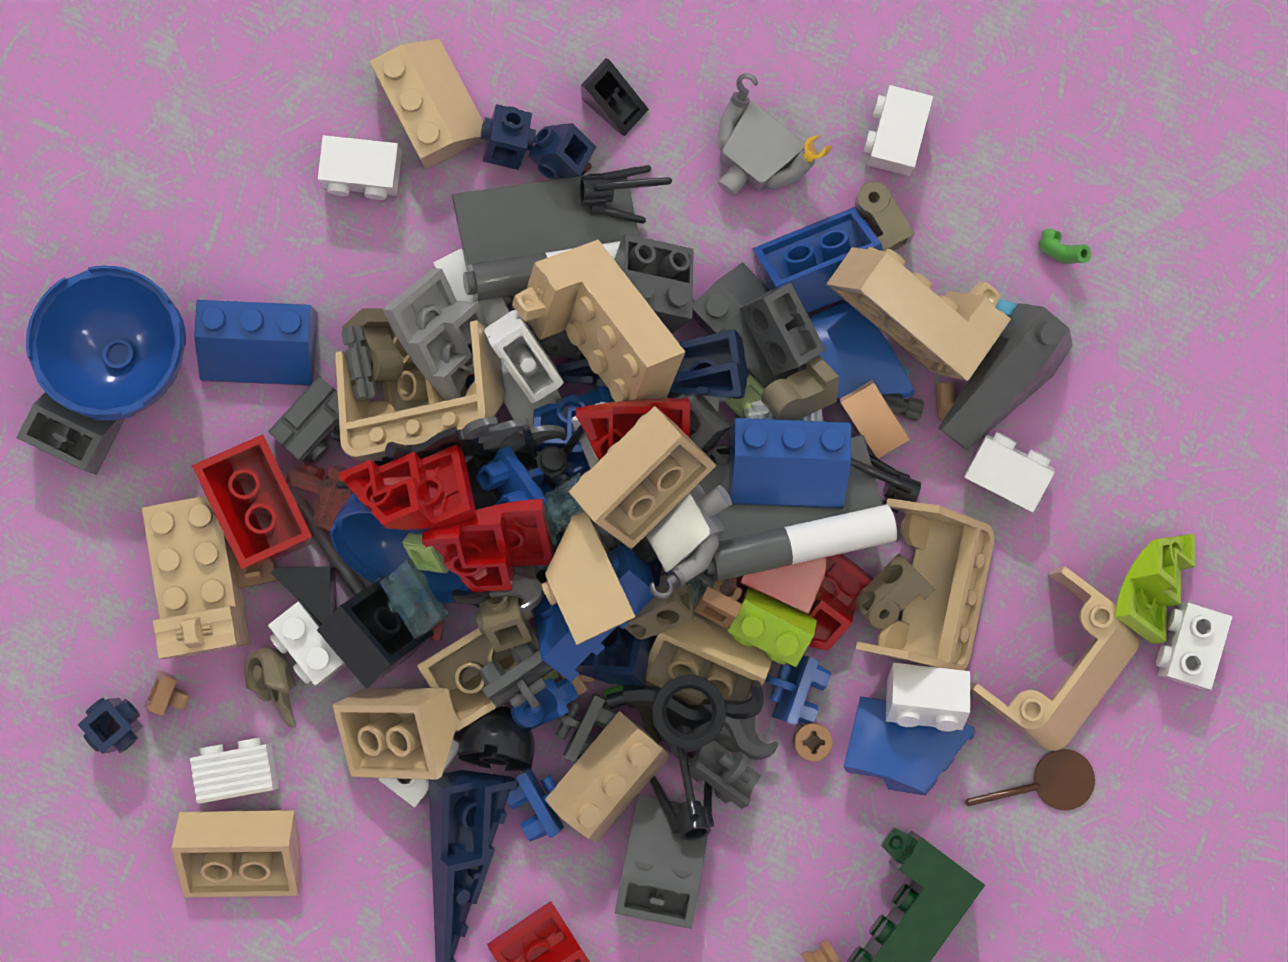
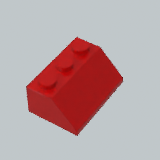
[192,434,312,570]

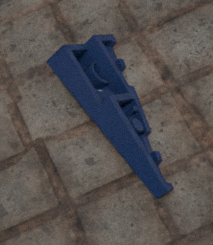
[555,329,748,399]
[576,558,662,686]
[429,770,517,962]

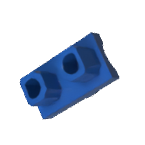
[476,446,547,505]
[765,655,831,725]
[511,677,578,730]
[506,769,564,841]

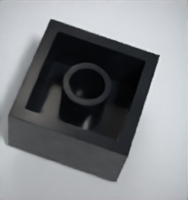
[317,576,434,689]

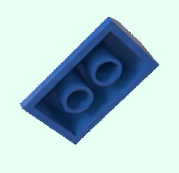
[752,207,883,313]
[194,300,317,386]
[729,418,851,509]

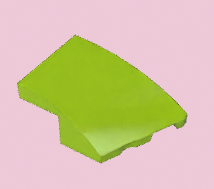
[1116,534,1195,644]

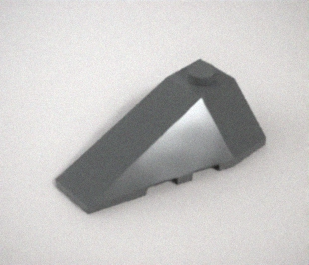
[692,262,806,389]
[938,303,1073,450]

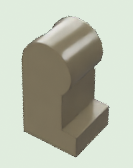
[855,181,915,251]
[342,308,404,382]
[761,355,839,420]
[856,553,935,629]
[624,573,693,640]

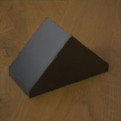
[581,58,649,136]
[271,567,336,624]

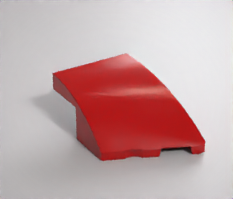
[576,398,690,461]
[339,444,477,530]
[422,499,554,592]
[807,554,874,651]
[487,901,590,962]

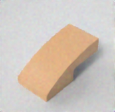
[840,379,910,458]

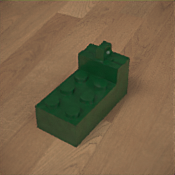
[847,827,985,962]

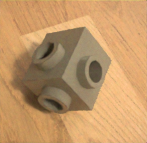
[475,596,534,652]

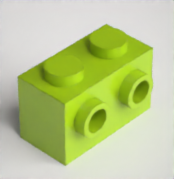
[727,588,817,667]

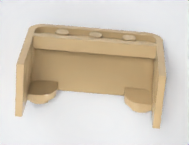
[335,320,504,461]
[856,498,994,670]
[542,511,636,645]
[970,566,1139,751]

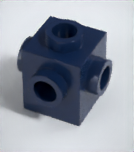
[480,104,536,170]
[528,123,596,179]
[77,698,144,754]

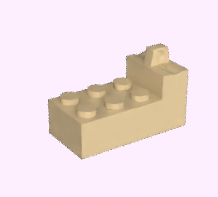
[512,240,685,402]
[826,247,1011,381]
[141,496,251,659]

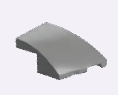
[382,268,488,401]

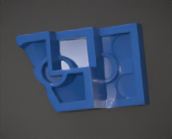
[810,301,914,404]
[531,386,610,501]
[843,696,975,796]

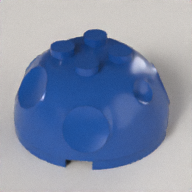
[26,265,186,421]
[330,492,470,604]

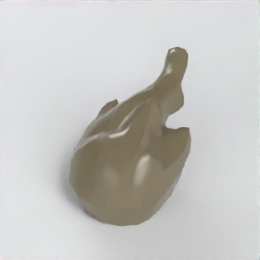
[245,647,297,727]

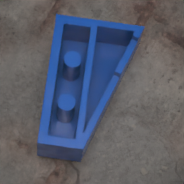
[533,543,656,682]

